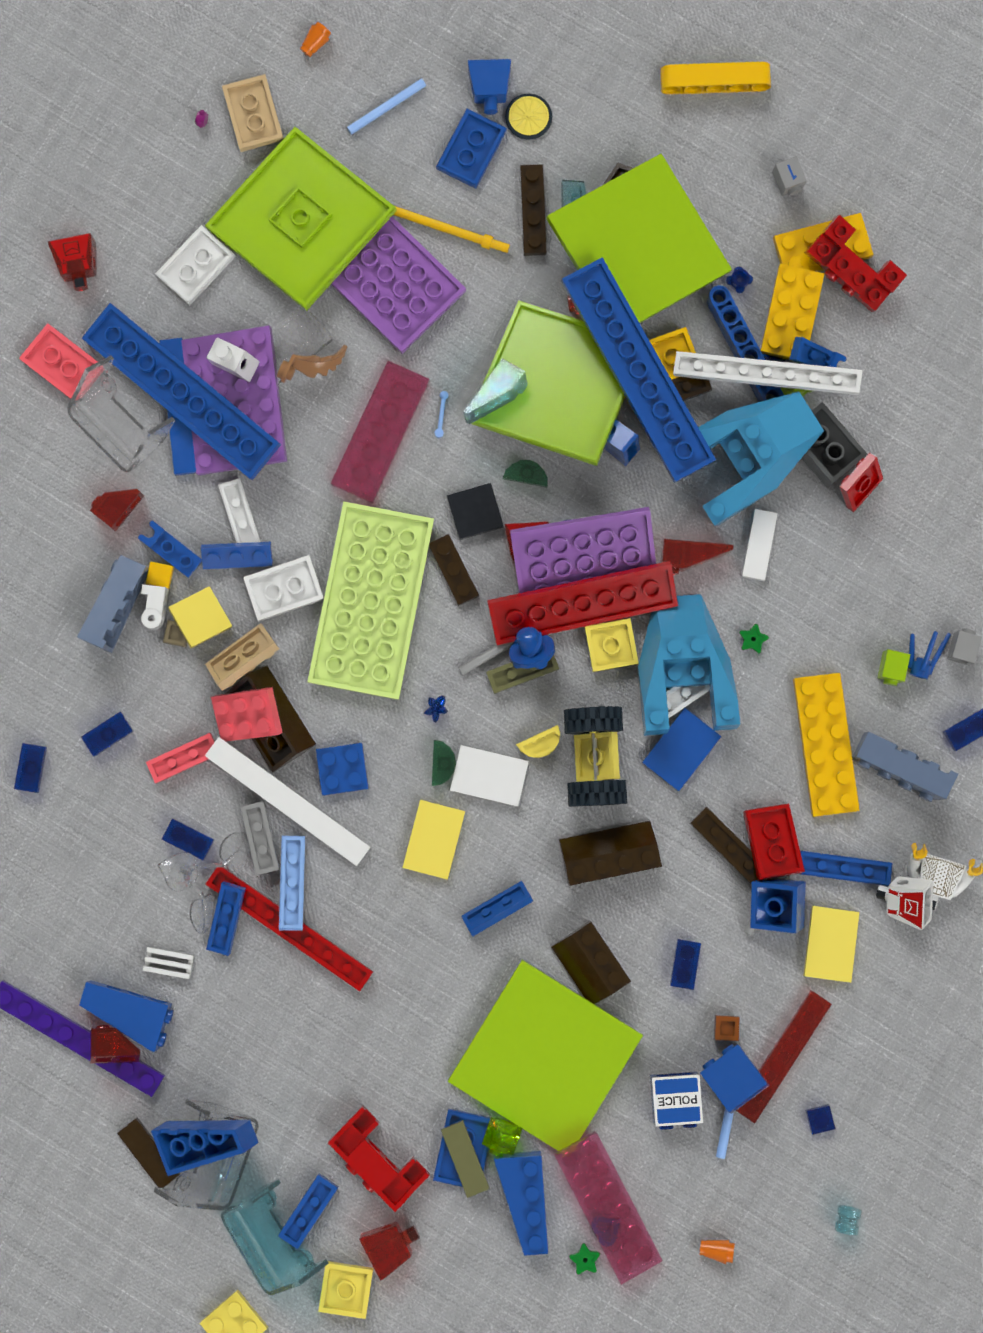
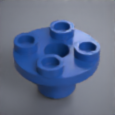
[509,627,555,669]

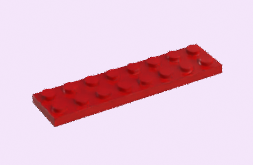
[487,561,678,645]

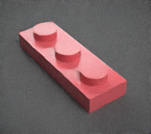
[146,733,215,784]

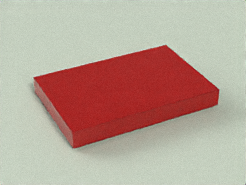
[743,803,805,881]

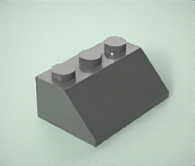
[801,402,868,489]

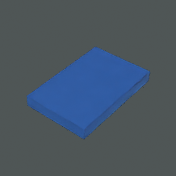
[436,109,507,189]
[642,708,722,791]
[433,1108,495,1187]

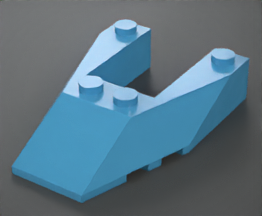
[698,392,824,526]
[638,594,740,736]

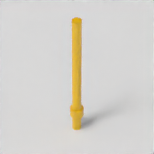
[394,206,510,253]

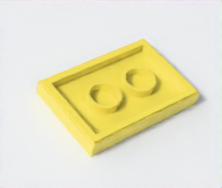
[402,800,465,880]
[803,906,859,983]

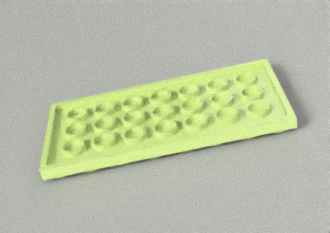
[307,501,434,700]

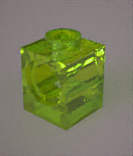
[482,1117,523,1157]

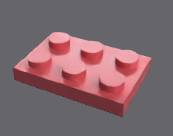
[19,323,103,402]
[211,687,283,742]

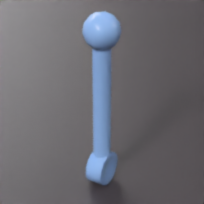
[435,391,449,438]

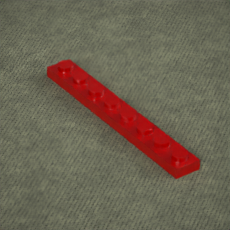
[206,865,374,992]

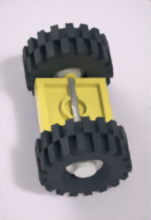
[563,706,627,807]

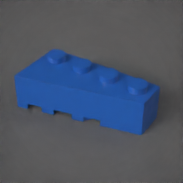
[151,1120,259,1176]
[493,1151,548,1256]

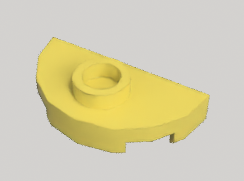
[516,725,560,758]

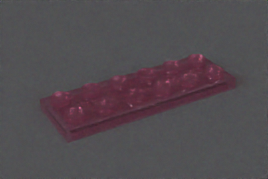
[331,361,430,504]
[554,1131,663,1285]

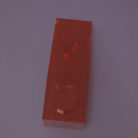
[660,539,734,575]

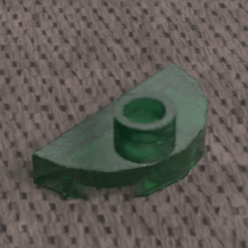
[502,460,548,488]
[432,740,456,786]

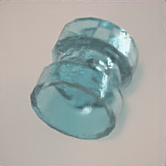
[835,1205,862,1236]

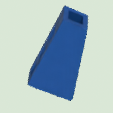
[79,980,174,1052]

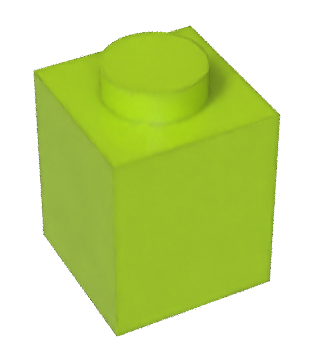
[877,649,911,686]

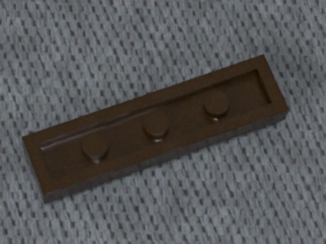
[520,164,547,256]
[689,807,768,885]

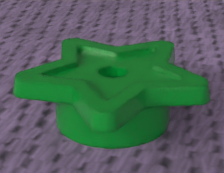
[739,624,769,654]
[569,1243,600,1275]

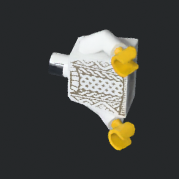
[906,843,983,911]

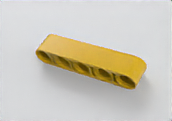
[660,62,771,94]

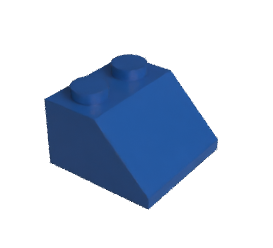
[750,879,806,934]

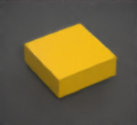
[145,561,174,589]

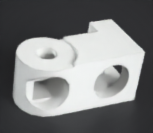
[141,584,169,630]

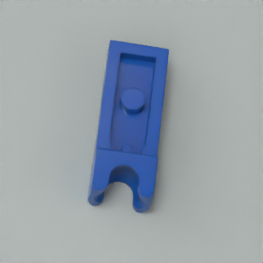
[790,337,847,367]
[138,521,202,578]

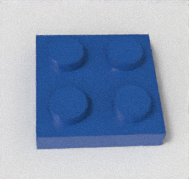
[316,743,369,796]

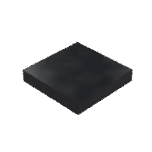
[447,483,504,540]

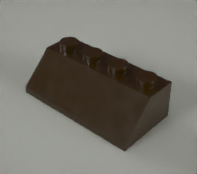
[225,666,316,773]
[559,821,662,886]

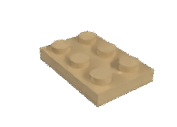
[222,74,284,152]
[205,623,279,691]

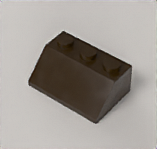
[551,920,631,1004]

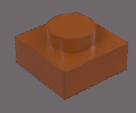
[714,1015,740,1041]

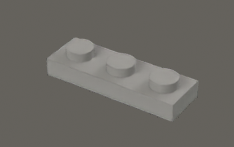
[241,801,280,875]

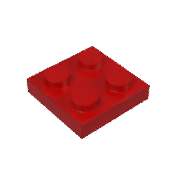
[840,453,883,512]

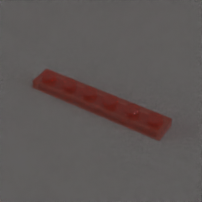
[736,990,832,1123]

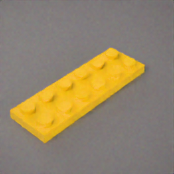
[793,673,860,817]

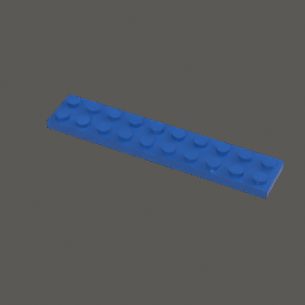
[561,257,716,483]
[82,303,282,480]

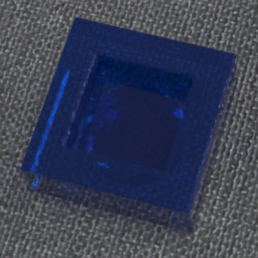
[805,1104,836,1135]

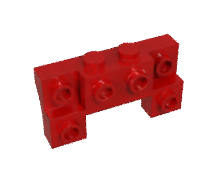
[804,215,907,312]
[328,1105,430,1212]

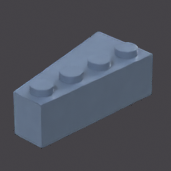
[77,555,149,653]
[852,732,958,802]

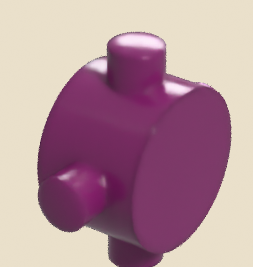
[195,110,209,128]

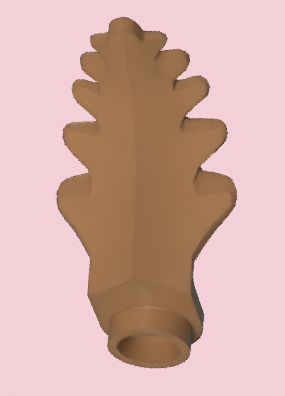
[277,345,348,383]

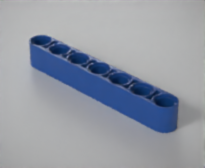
[707,285,784,402]

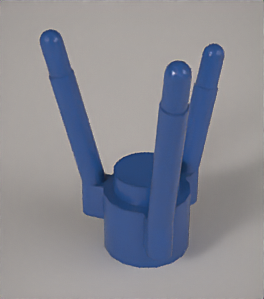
[908,631,951,680]

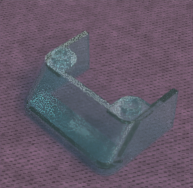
[221,1179,329,1295]

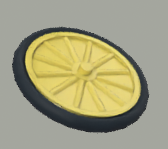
[505,93,553,140]

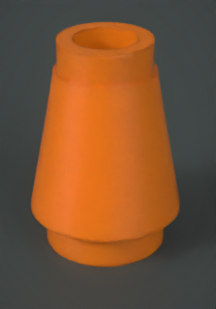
[300,22,331,57]
[699,1240,735,1264]

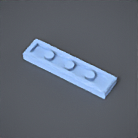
[279,836,305,931]

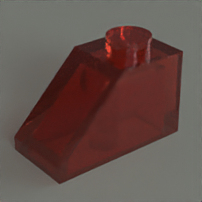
[90,489,144,531]
[90,1025,140,1064]

